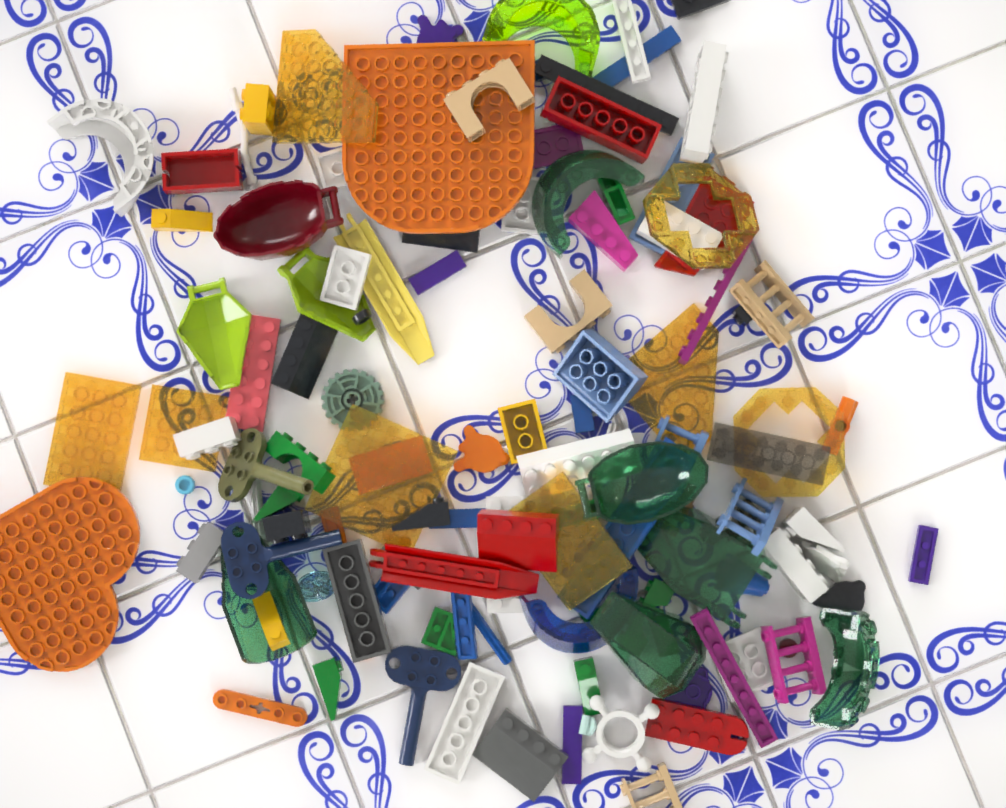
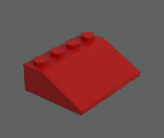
[477,509,559,572]

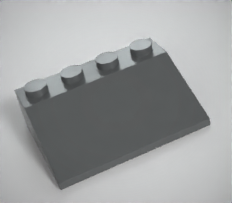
[472,708,569,802]

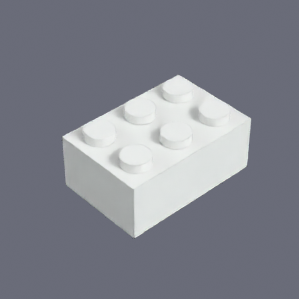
[173,416,242,460]

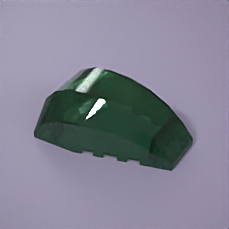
[589,591,707,699]

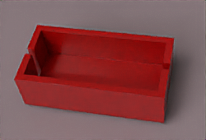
[161,148,243,195]

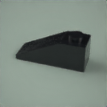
[392,497,451,531]

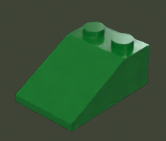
[252,471,305,524]

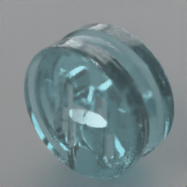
[297,571,334,602]

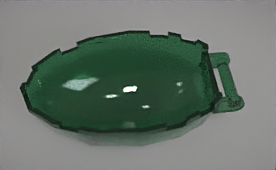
[574,441,709,525]

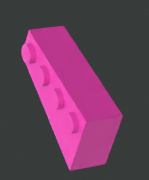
[568,190,638,272]

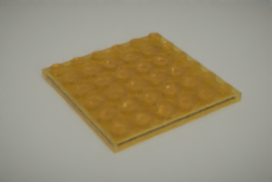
[304,403,458,548]

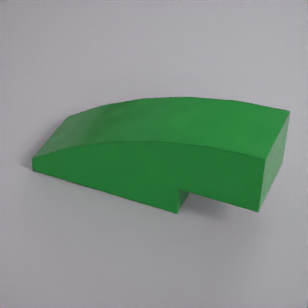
[594,166,636,225]

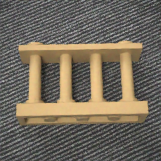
[728,260,815,349]
[619,762,683,808]

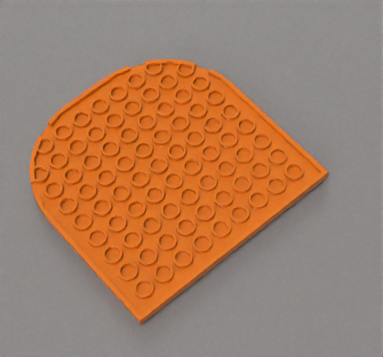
[342,40,535,234]

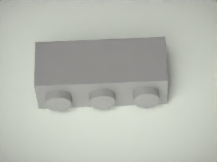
[176,522,224,583]

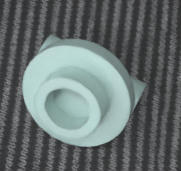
[579,714,597,736]

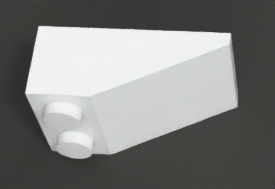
[781,507,845,551]

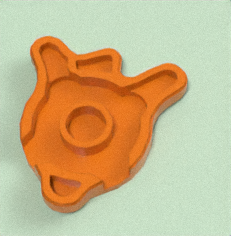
[454,425,510,473]

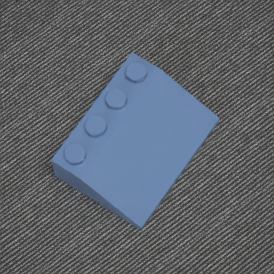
[552,328,649,423]

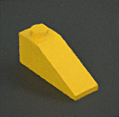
[151,209,213,232]
[252,591,291,651]

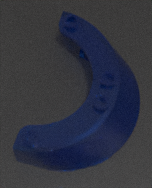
[519,562,639,653]

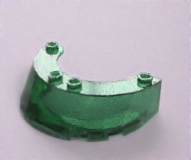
[532,150,645,259]
[809,607,880,731]

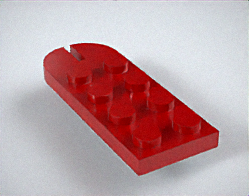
[645,697,749,755]

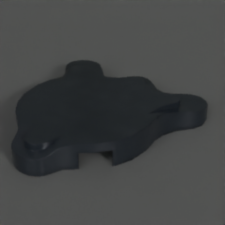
[812,580,866,634]

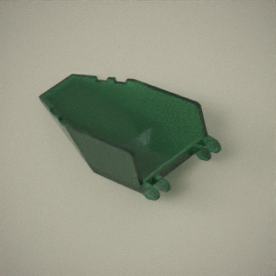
[637,503,778,629]

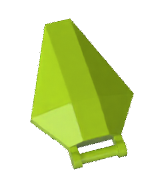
[277,248,376,342]
[176,277,252,391]

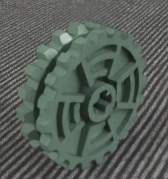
[321,369,385,431]

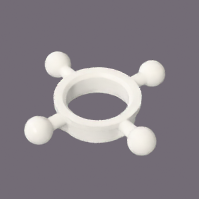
[582,695,660,772]

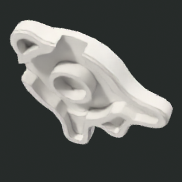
[799,541,850,583]

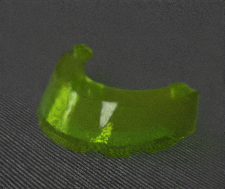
[482,0,600,77]

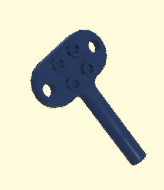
[221,522,343,599]
[385,645,461,766]

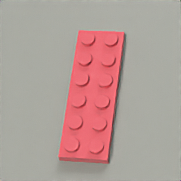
[226,315,281,432]

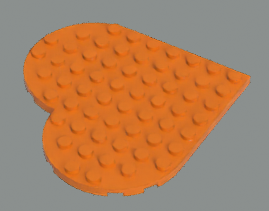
[0,477,140,672]

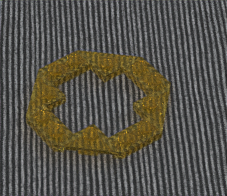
[642,163,760,269]
[733,387,845,497]

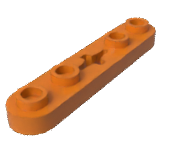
[213,689,308,727]

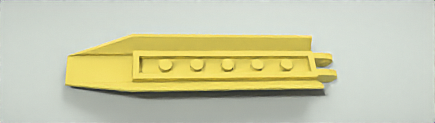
[333,212,435,365]

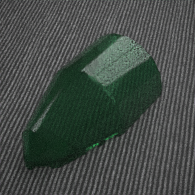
[221,526,317,664]

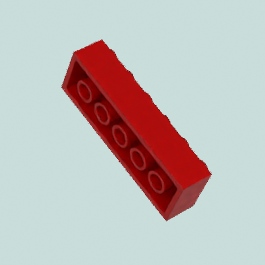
[539,76,662,164]

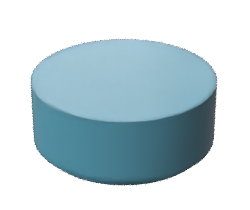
[175,475,195,495]

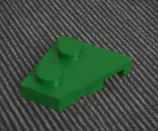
[421,606,457,656]

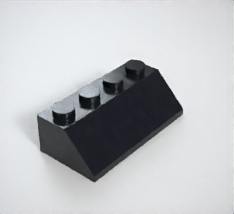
[402,229,481,253]
[271,314,338,400]

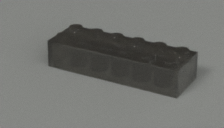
[707,422,831,486]

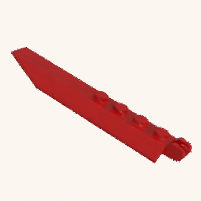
[368,543,539,599]

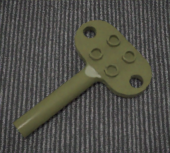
[218,428,314,503]

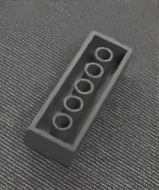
[322,539,393,663]

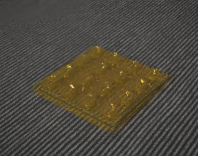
[139,384,229,472]

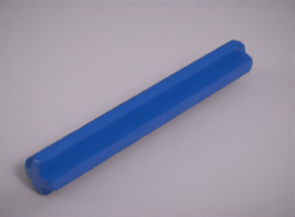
[472,603,512,665]

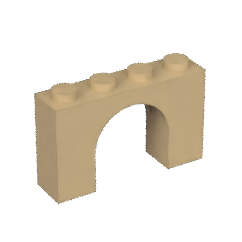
[443,58,535,143]
[524,269,613,354]

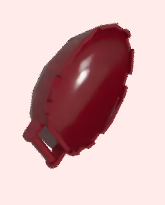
[213,180,344,261]

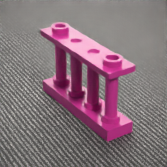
[761,616,827,704]

